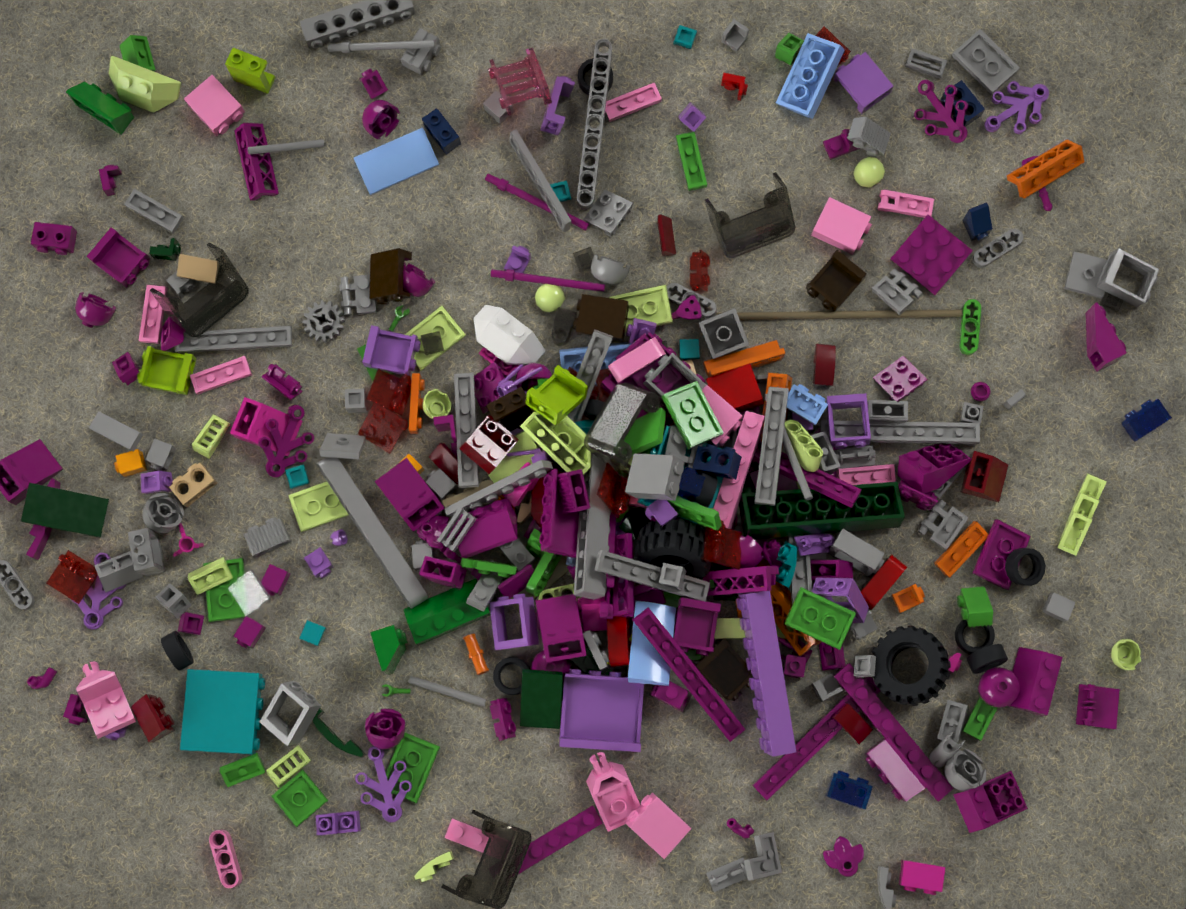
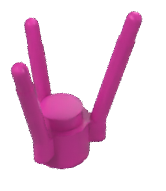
[173,523,204,557]

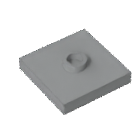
[1064,251,1107,299]
[320,433,366,459]

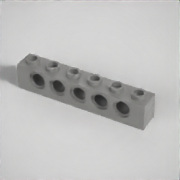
[300,0,415,48]

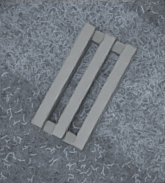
[905,49,947,79]
[438,507,477,552]

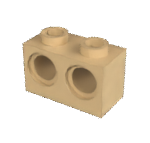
[169,463,218,508]

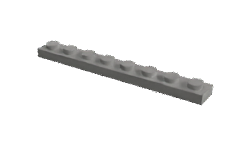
[821,420,980,444]

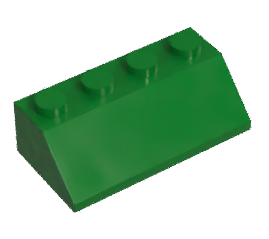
[403,579,491,646]

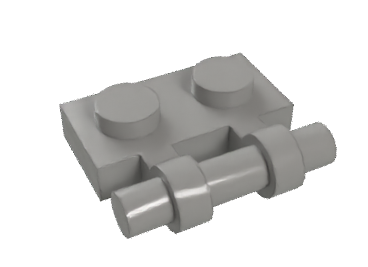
[872,269,923,315]
[339,274,377,316]
[663,426,703,473]
[918,499,969,551]

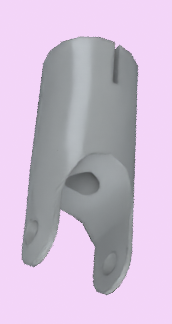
[929,731,965,767]

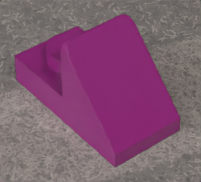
[823,129,860,160]
[112,352,140,385]

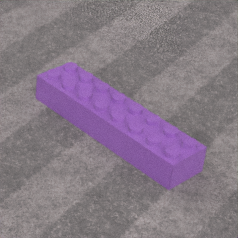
[736,591,796,757]

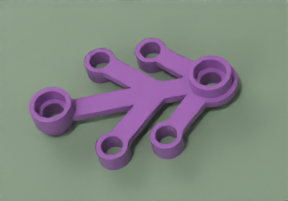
[984,81,1049,134]
[71,553,126,630]
[355,746,412,822]

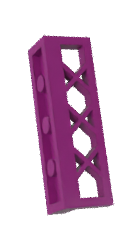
[234,123,279,201]
[613,533,634,618]
[703,566,779,596]

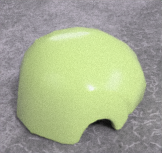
[854,157,885,188]
[535,284,565,312]
[422,389,452,419]
[1111,639,1141,670]

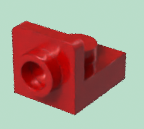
[721,72,748,101]

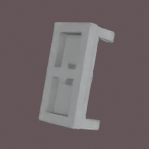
[94,551,143,593]
[937,700,968,744]

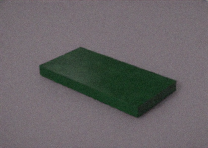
[20,483,109,538]

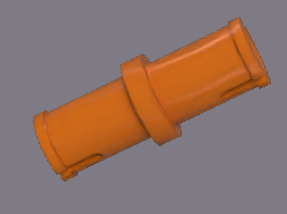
[463,633,489,675]

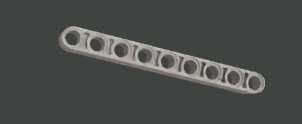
[577,39,612,209]
[317,457,428,609]

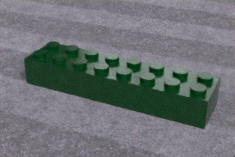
[739,482,905,539]

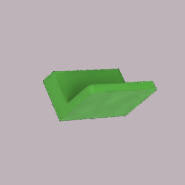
[120,35,156,71]

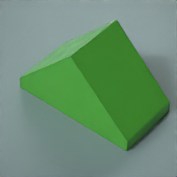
[775,33,804,65]

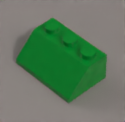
[66,81,134,135]
[370,625,408,675]

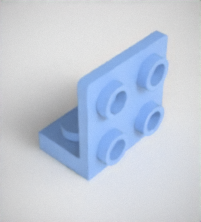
[787,384,828,425]

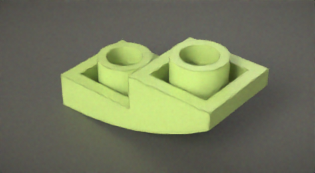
[414,851,454,882]

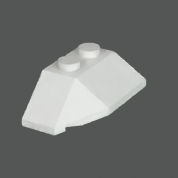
[473,305,546,365]

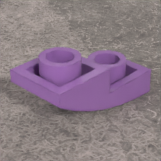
[316,811,361,835]

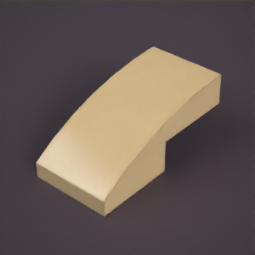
[517,493,532,525]

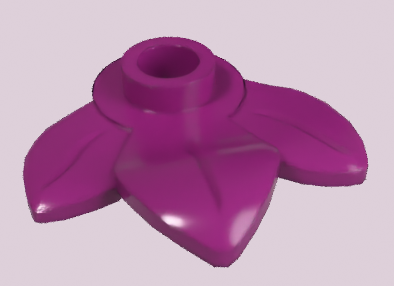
[417,515,453,548]
[823,836,864,877]

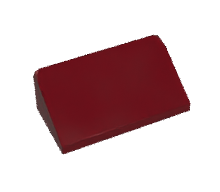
[657,214,676,256]

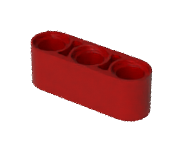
[861,555,907,610]
[607,616,631,667]

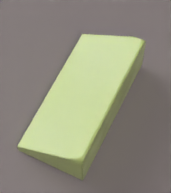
[188,557,233,595]

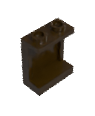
[369,248,412,305]
[806,250,867,311]
[573,294,629,342]
[486,387,533,432]
[696,638,753,702]

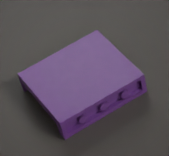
[559,669,644,752]

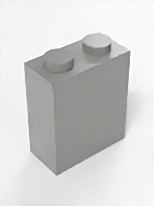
[625,454,684,501]

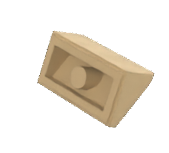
[177,254,219,284]

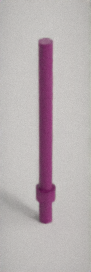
[485,173,589,231]
[490,269,605,292]

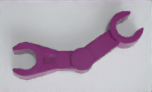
[440,545,482,580]

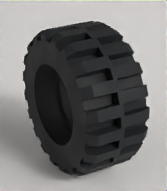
[635,518,713,580]
[872,625,951,706]

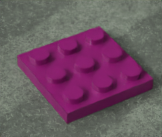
[890,215,973,296]

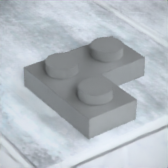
[583,630,610,671]
[744,832,782,881]

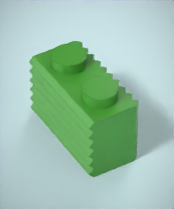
[957,587,993,628]

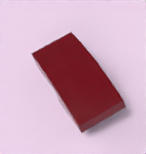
[813,343,836,386]
[429,443,459,485]
[832,703,873,745]

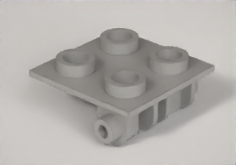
[583,190,634,237]

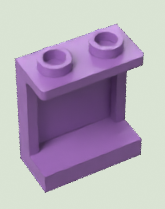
[834,52,894,114]
[540,76,575,135]
[362,325,421,376]

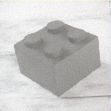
[698,308,749,359]

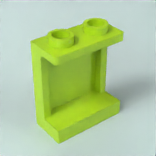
[225,48,276,94]
[137,346,197,395]
[525,365,588,425]

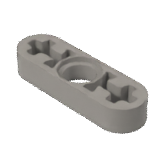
[973,229,1023,268]
[667,283,717,319]
[0,560,35,610]

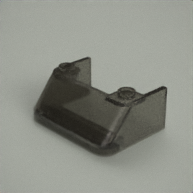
[705,172,796,258]
[150,243,249,337]
[584,383,670,478]
[441,810,532,909]

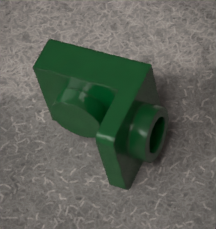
[149,238,181,261]

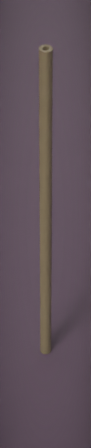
[716,309,963,320]

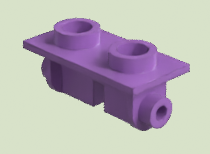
[794,534,835,556]

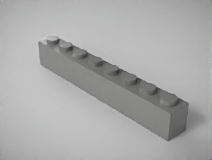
[574,438,614,600]

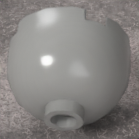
[591,254,631,288]
[142,493,184,533]
[944,749,986,791]

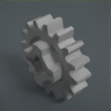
[302,300,345,343]

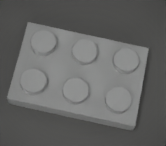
[952,29,1020,95]

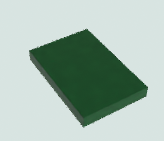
[520,669,563,729]

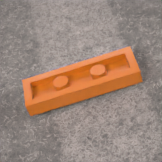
[409,373,425,434]
[934,521,988,578]

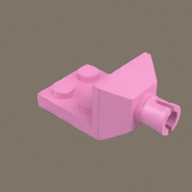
[76,661,136,739]
[586,752,641,832]

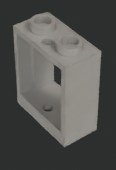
[1096,248,1159,307]
[643,353,706,404]
[128,528,165,576]
[828,529,885,577]
[260,681,321,746]

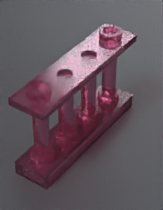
[488,48,552,116]

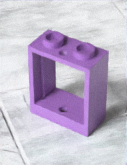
[826,393,871,449]
[812,578,869,623]
[490,594,539,650]

